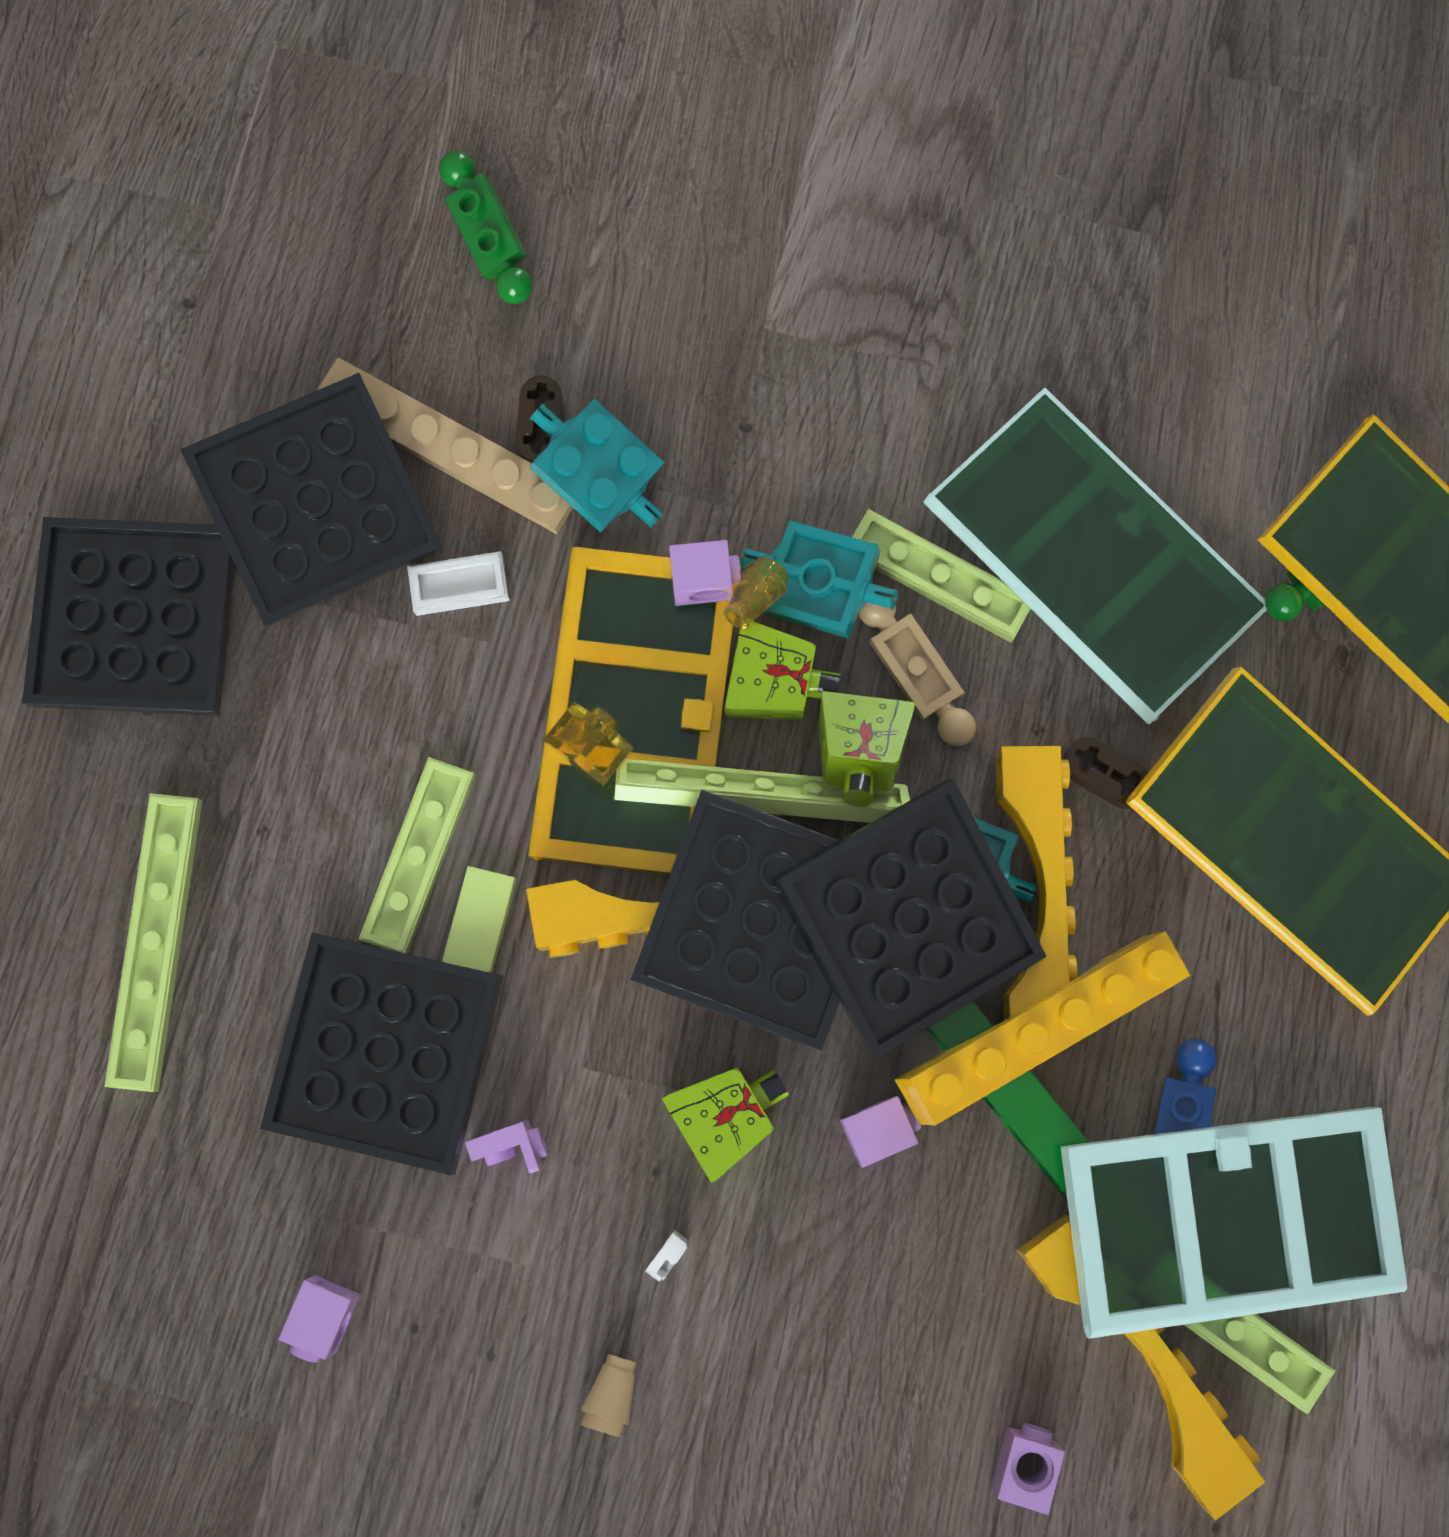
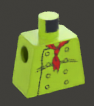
[725,619,841,720]
[818,691,915,807]
[662,1067,789,1183]

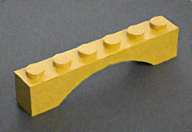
[995,746,1077,1021]
[526,880,659,958]
[895,931,1191,1126]
[1017,1214,1265,1520]

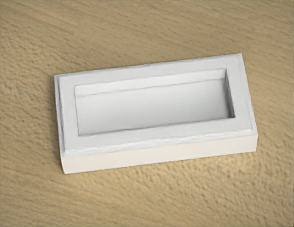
[407,551,510,616]

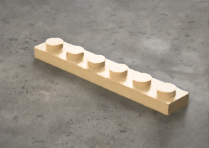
[317,357,573,534]

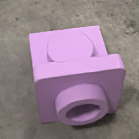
[465,1120,548,1173]

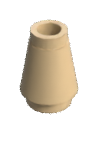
[580,1354,637,1437]

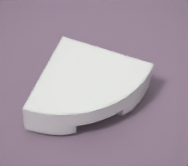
[645,1229,689,1282]

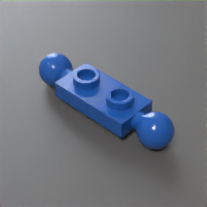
[1146,1039,1217,1229]

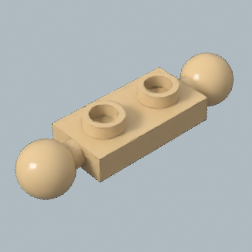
[858,601,976,747]

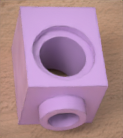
[669,540,741,606]
[839,1095,921,1168]
[278,1275,361,1363]
[991,1423,1065,1515]

